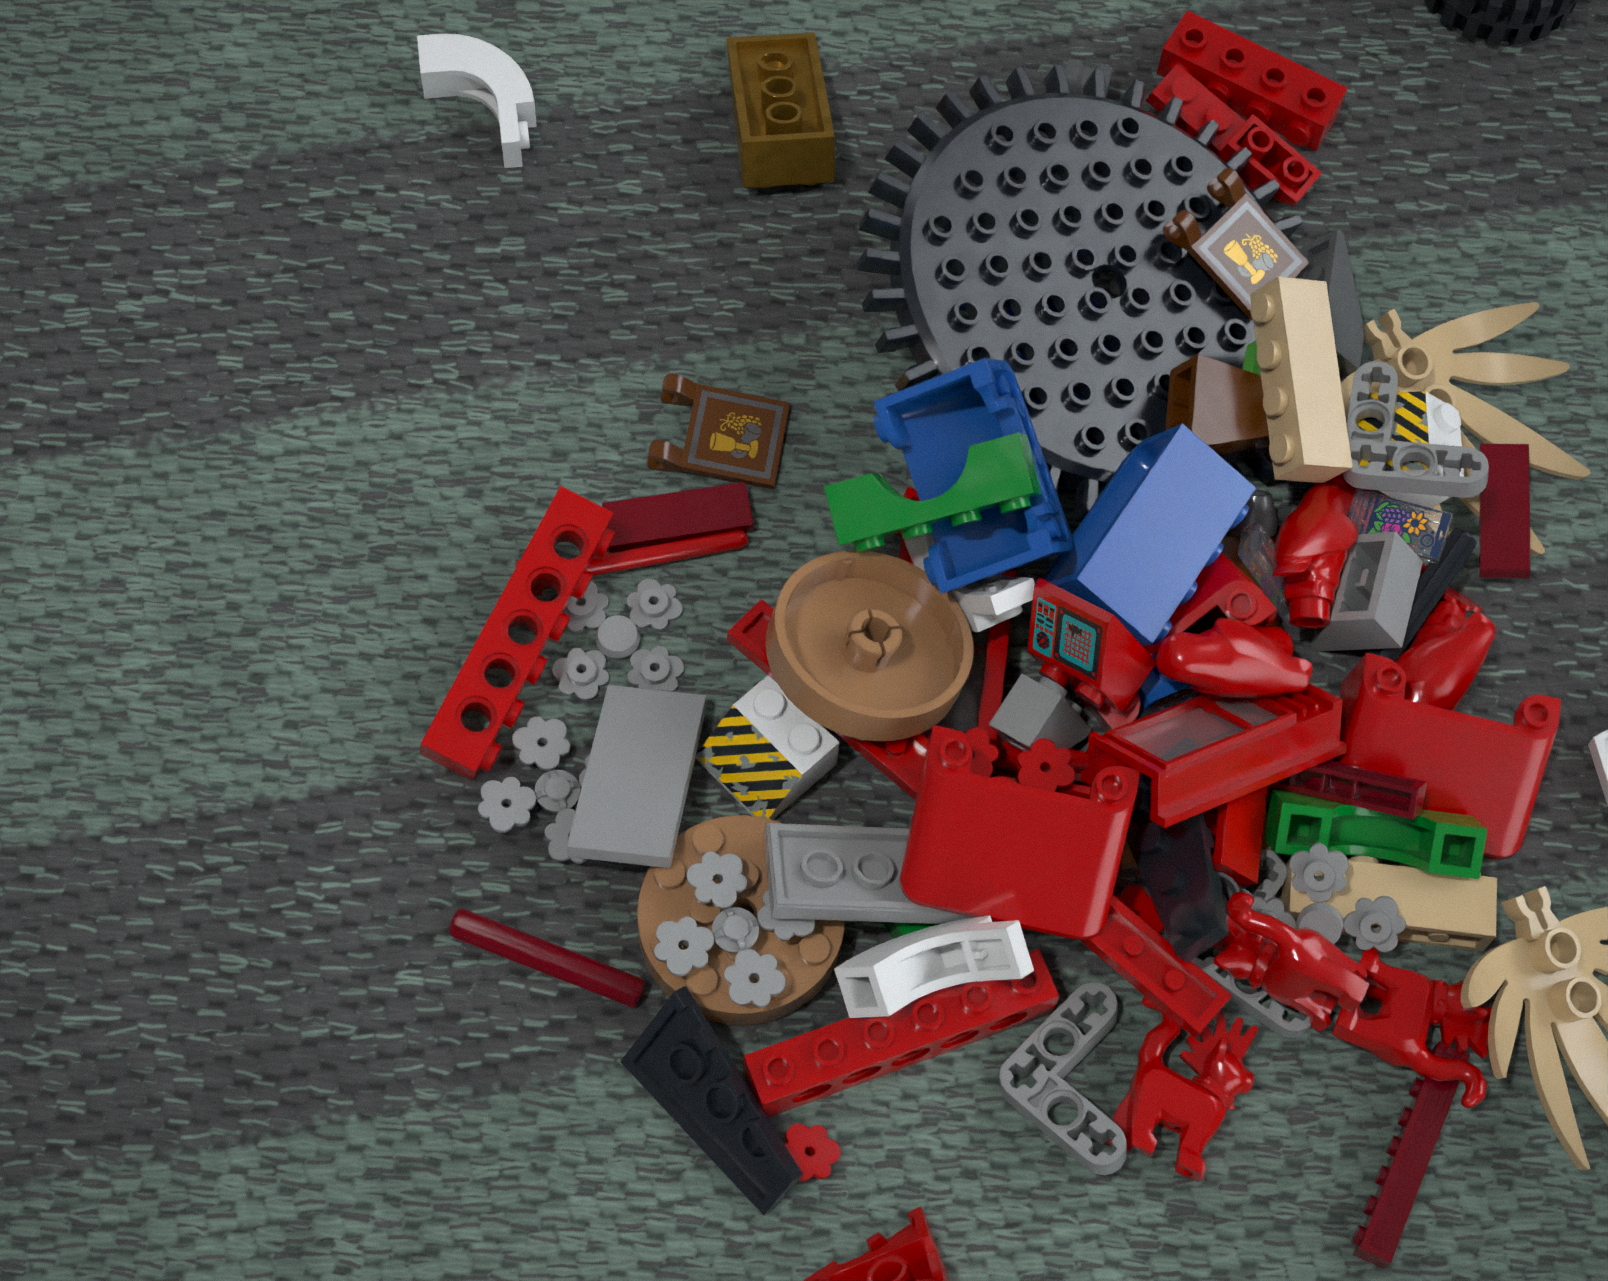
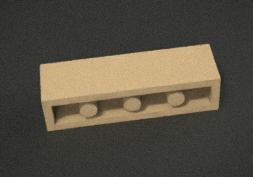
[1250,276,1353,483]
[1281,855,1497,951]

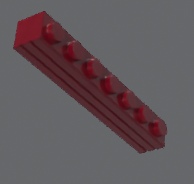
[1202,737,1427,819]
[1351,1041,1470,1269]

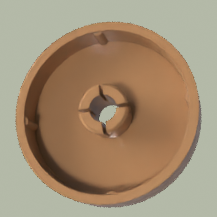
[765,550,973,741]
[637,815,845,1025]

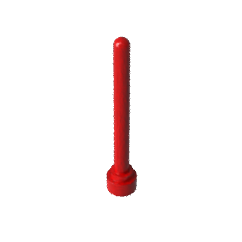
[515,530,749,597]

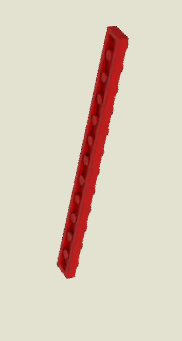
[727,599,1232,1039]

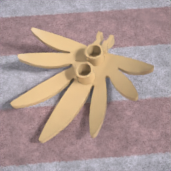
[1341,302,1590,556]
[1461,886,1608,1171]

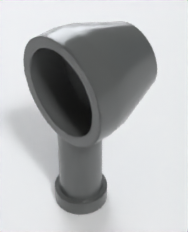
[1229,490,1297,537]

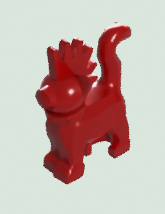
[1211,892,1370,1032]
[1332,947,1492,1108]
[1105,996,1258,1182]

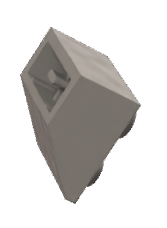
[1311,532,1423,651]

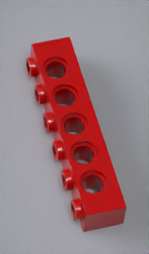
[420,486,616,781]
[743,949,1059,1118]

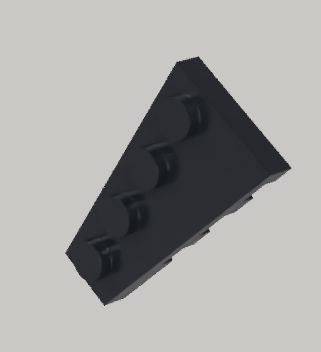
[1126,740,1229,963]

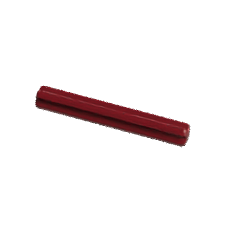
[449,908,645,1007]

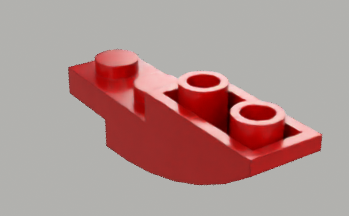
[1146,63,1322,207]

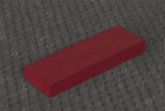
[1479,443,1530,578]
[602,482,754,553]

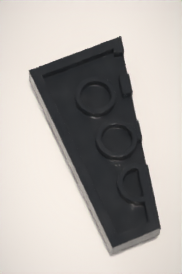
[620,986,803,1215]

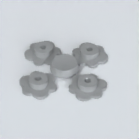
[552,579,684,701]
[478,717,590,864]
[1251,843,1406,952]
[654,851,815,1008]

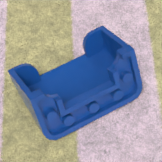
[873,358,1073,594]

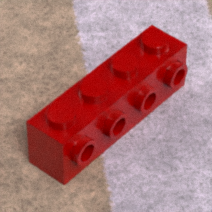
[1156,10,1348,151]

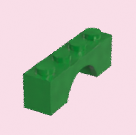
[824,433,1042,553]
[1264,790,1488,879]

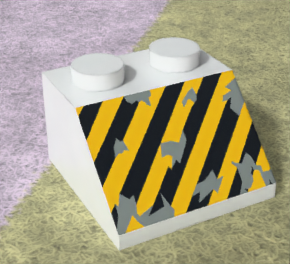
[1349,391,1464,513]
[695,675,840,820]

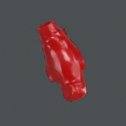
[1272,481,1358,628]
[1396,601,1496,711]
[1156,618,1312,698]

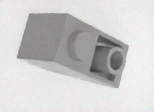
[989,674,1091,751]

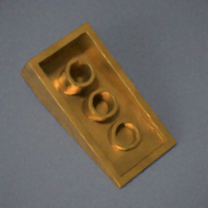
[726,32,835,188]

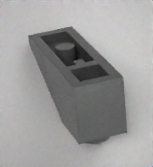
[1297,229,1365,378]

